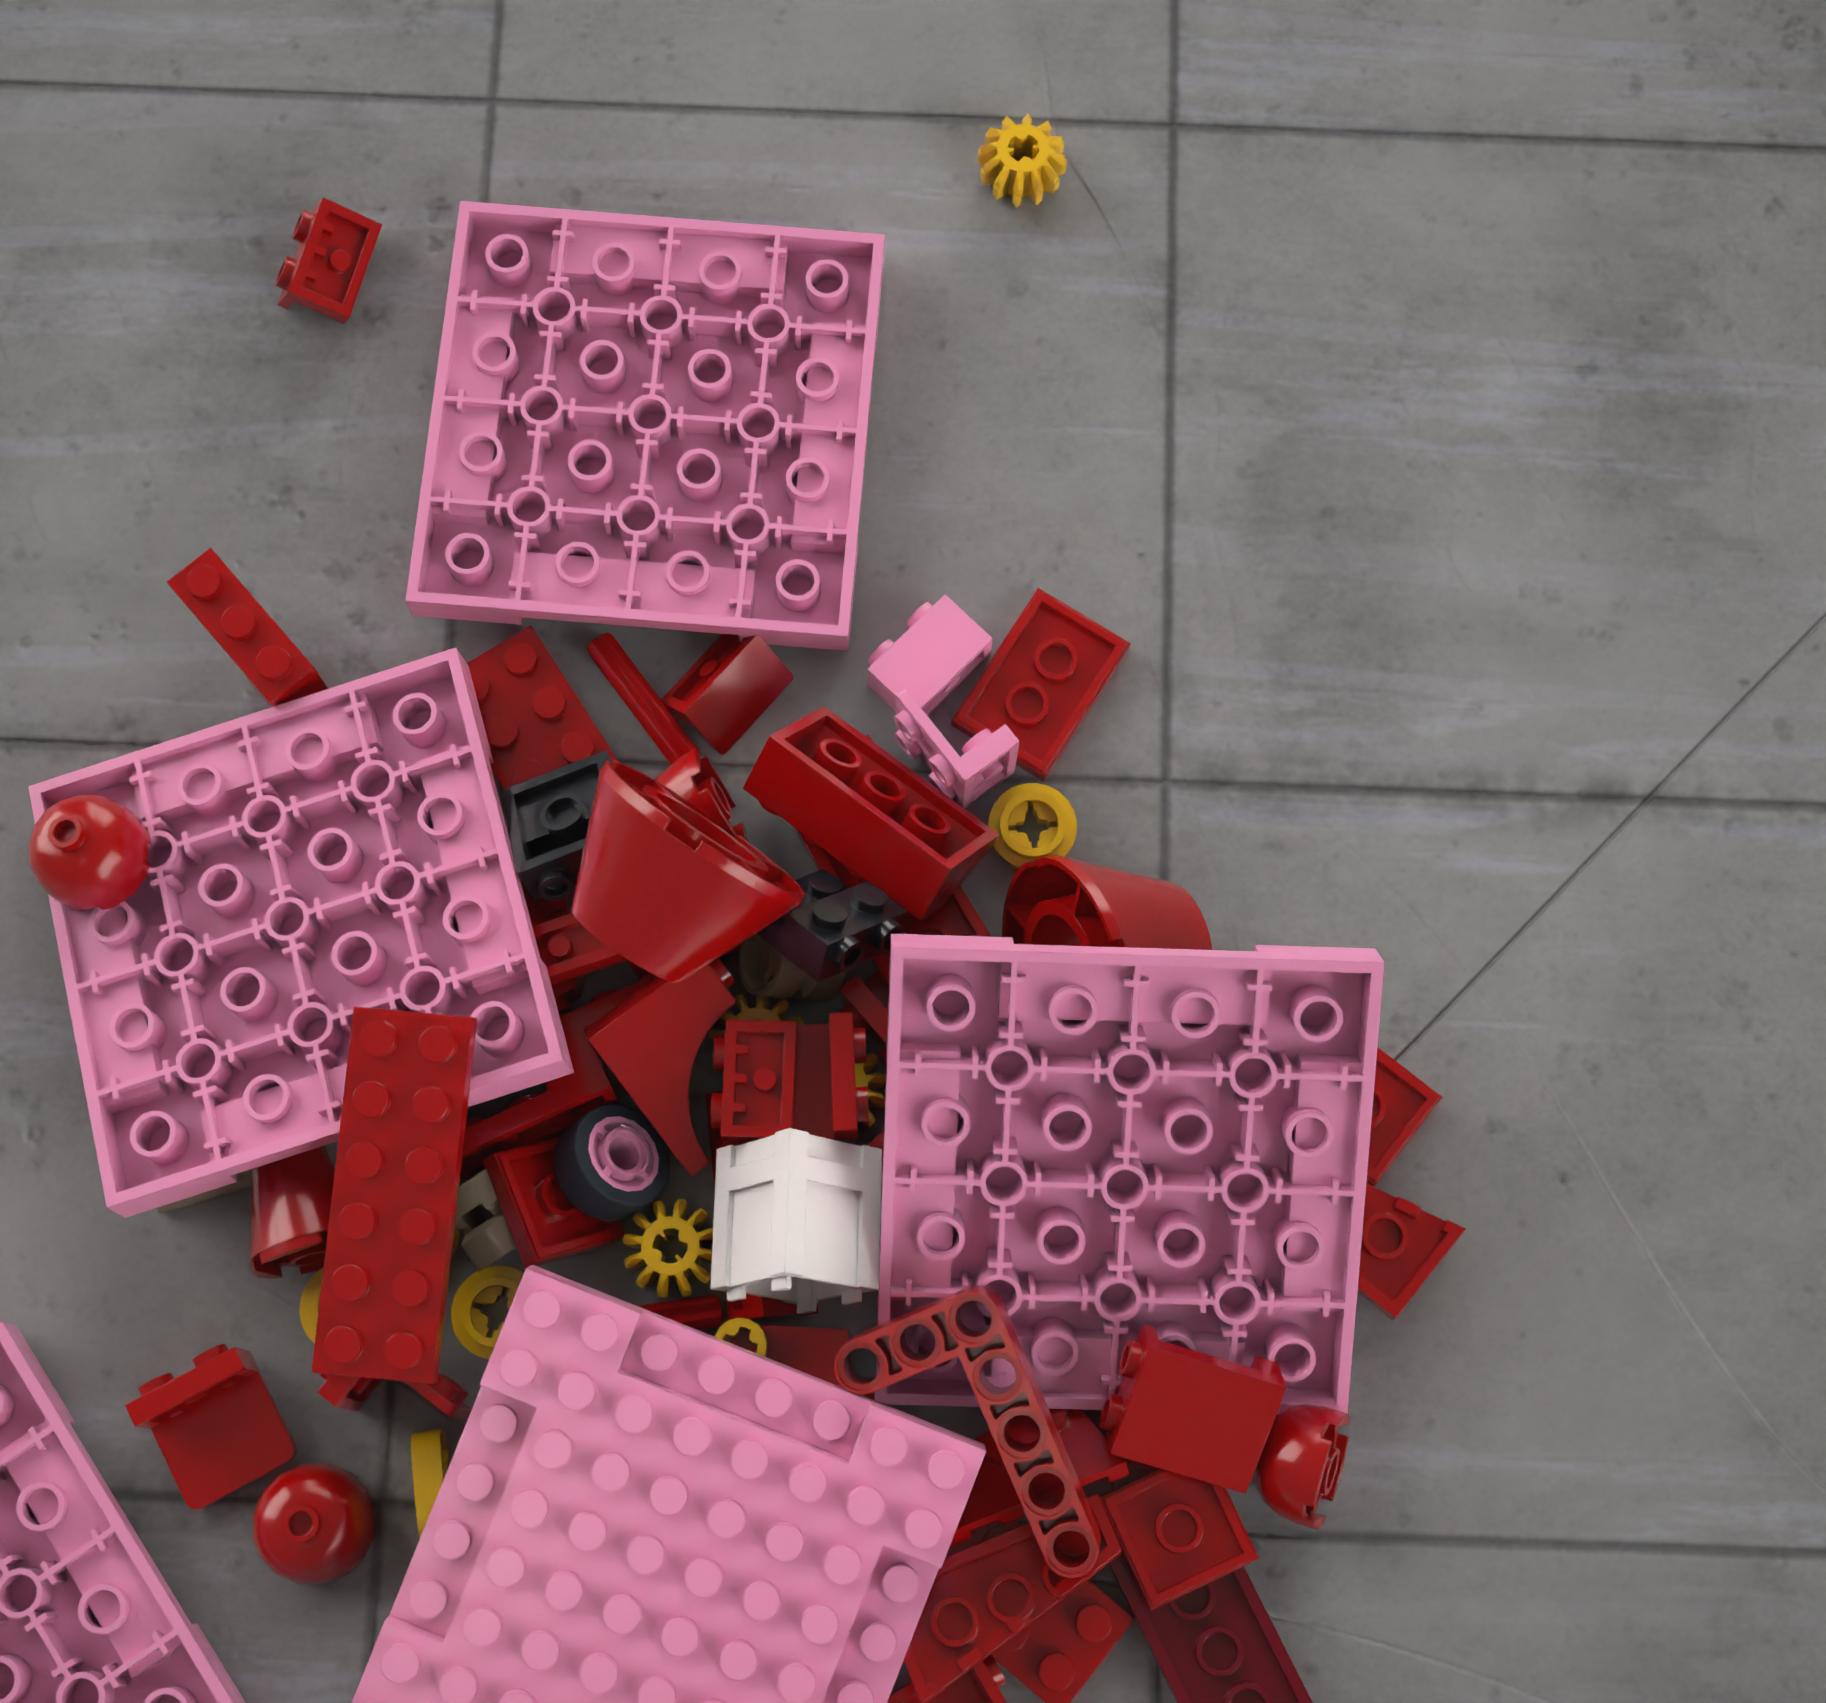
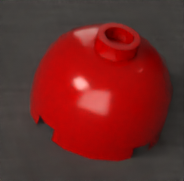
[28,794,151,912]
[1255,1404,1350,1530]
[252,1464,376,1584]

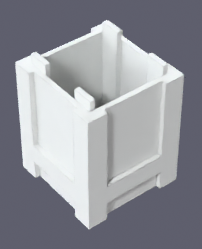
[710,1128,882,1314]

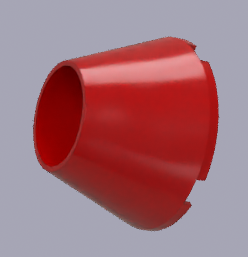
[571,760,806,983]
[1002,855,1212,950]

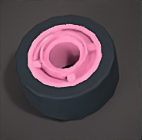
[553,1104,670,1222]

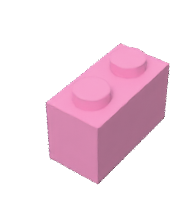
[867,594,993,716]

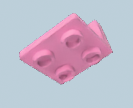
[893,689,1019,809]

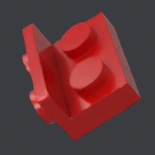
[275,197,382,324]
[711,1019,797,1144]

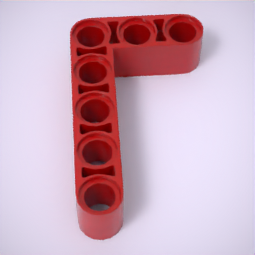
[834,1285,1101,1578]

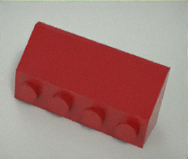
[742,706,1000,921]

